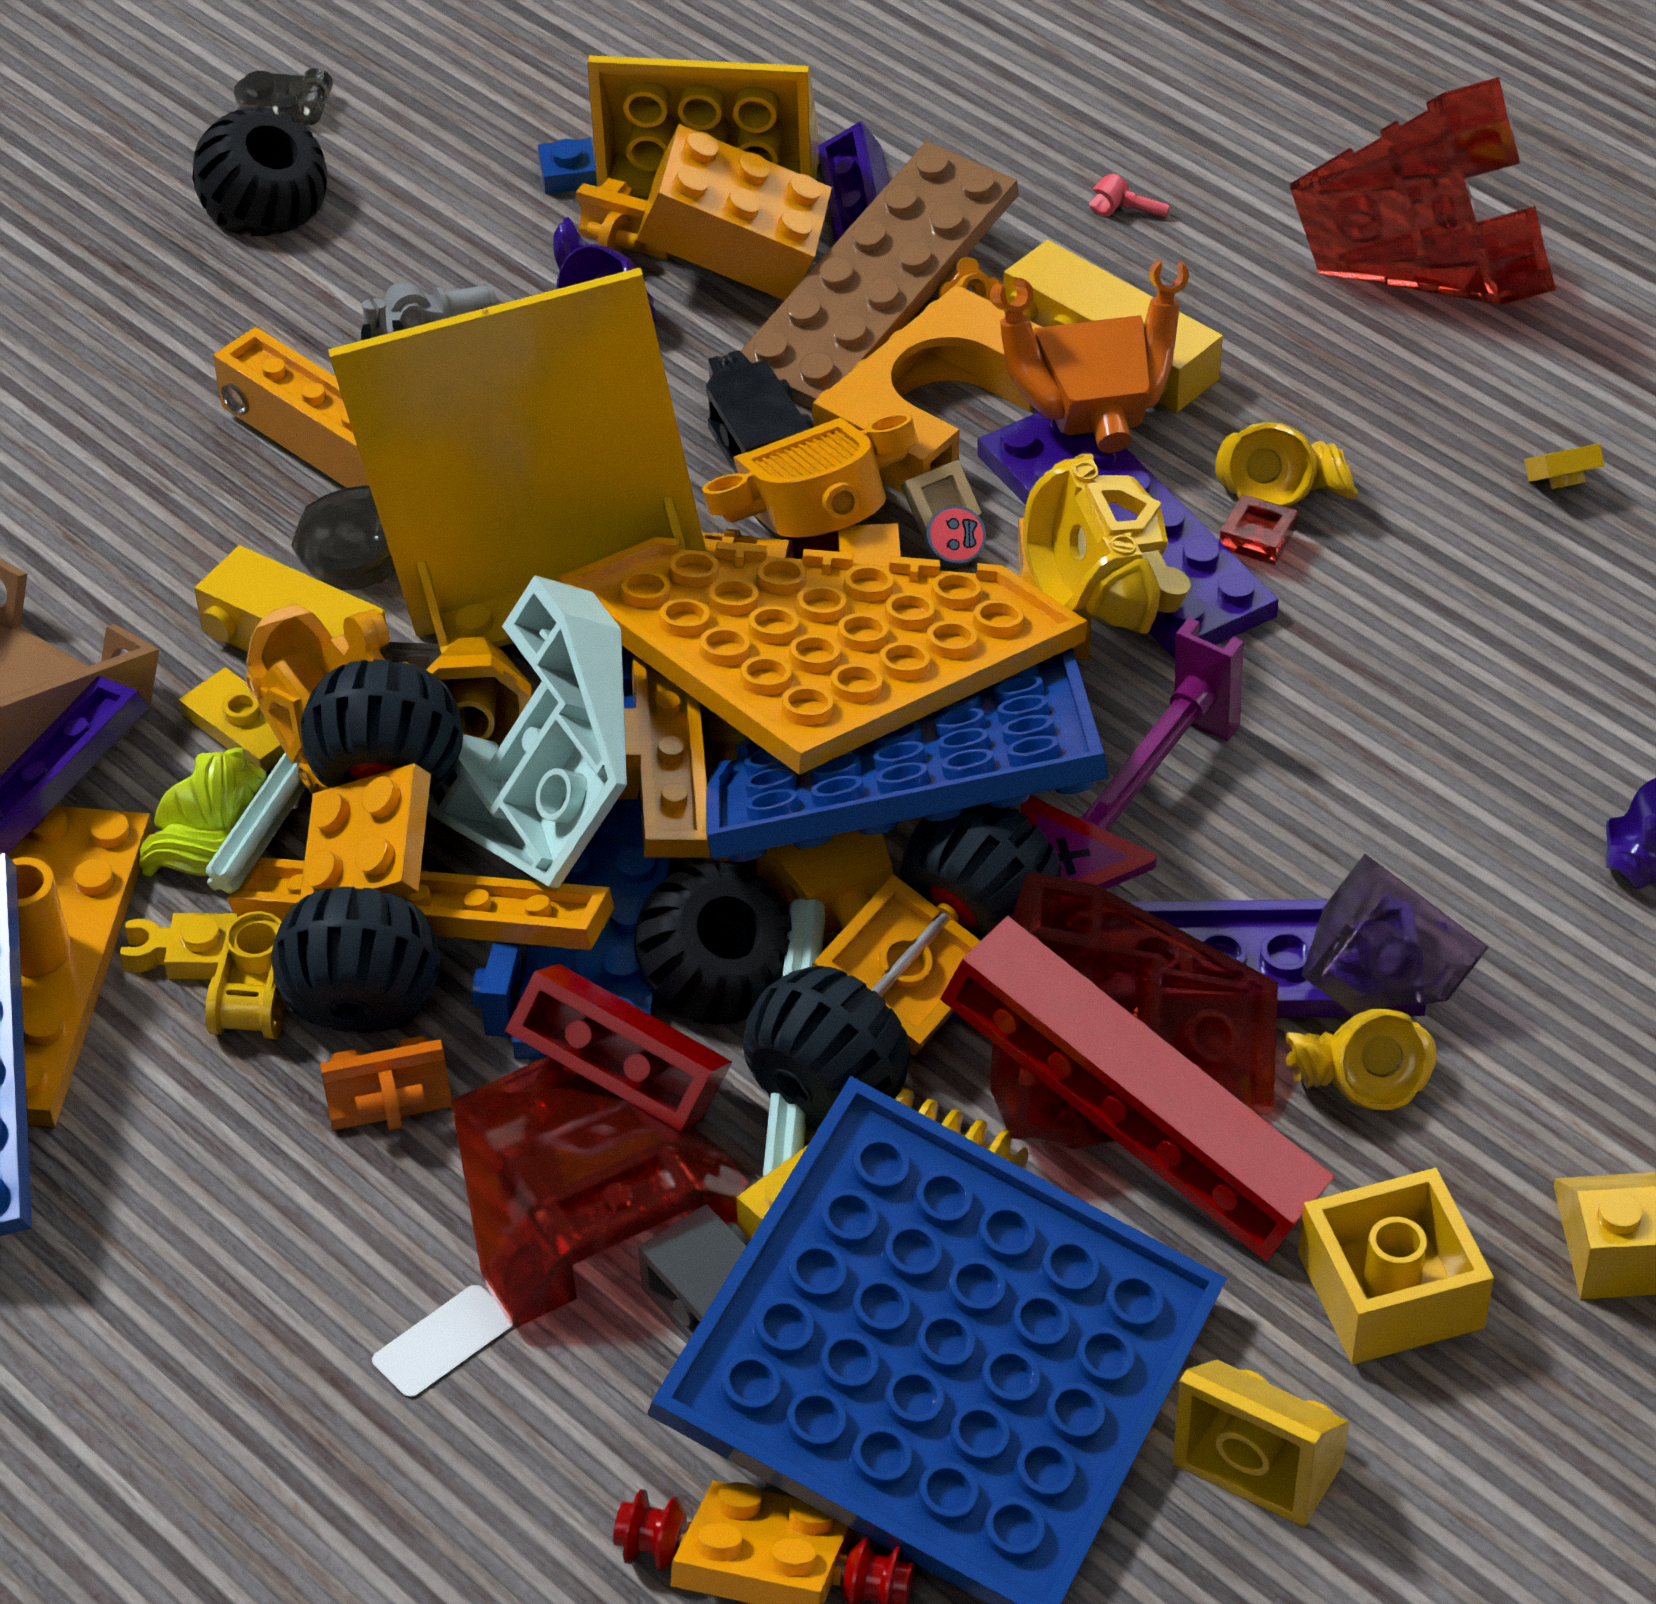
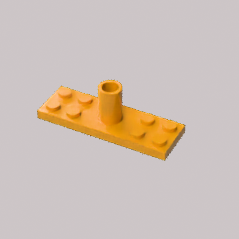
[8,806,154,1128]

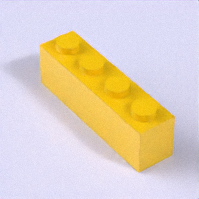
[1003,239,1223,413]

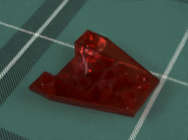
[451,1056,750,1329]

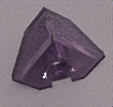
[1301,854,1489,1015]

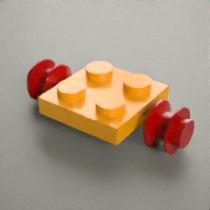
[613,1480,915,1604]

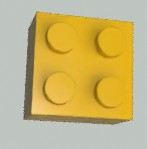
[1298,1168,1494,1365]

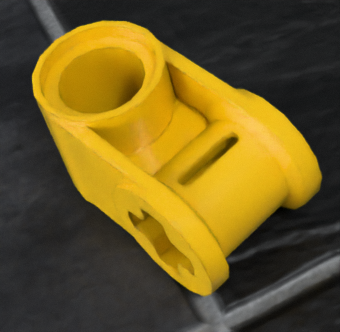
[205,911,285,1039]

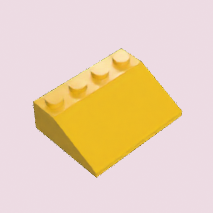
[587,55,819,197]

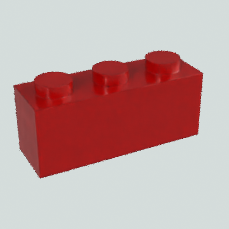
[505,964,732,1132]

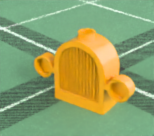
[702,413,918,537]

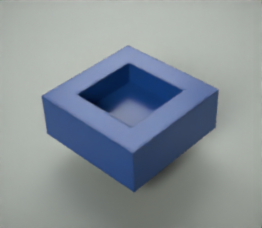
[537,138,597,194]
[472,942,523,1038]

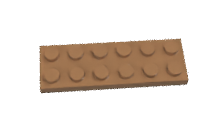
[740,141,1019,410]

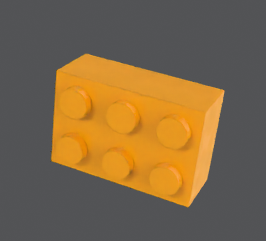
[636,124,832,301]

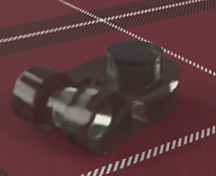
[234,68,333,126]

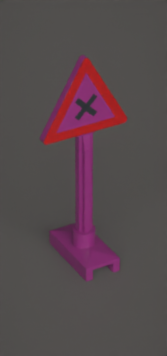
[1021,617,1244,911]

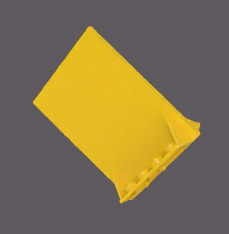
[328,267,706,654]

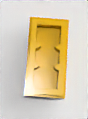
[178,667,285,771]

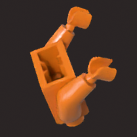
[990,260,1189,453]

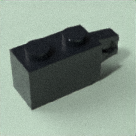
[706,350,814,473]

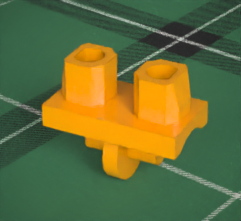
[576,178,671,260]

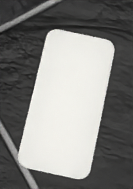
[372,1285,514,1397]

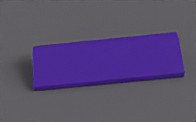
[818,121,889,243]

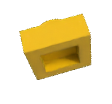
[1524,443,1605,489]

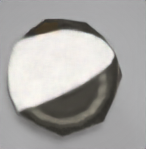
[291,485,396,591]

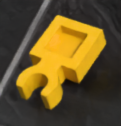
[120,913,238,980]

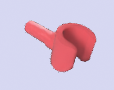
[1089,174,1170,218]

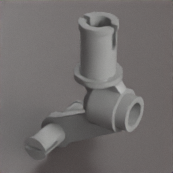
[359,282,497,341]

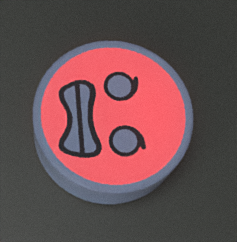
[924,505,986,569]

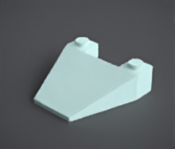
[427,575,627,889]

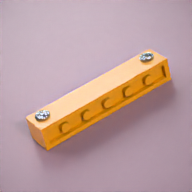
[213,326,376,507]

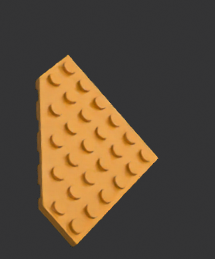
[557,537,1088,775]

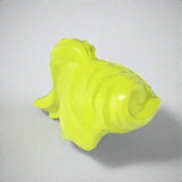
[139,747,267,878]

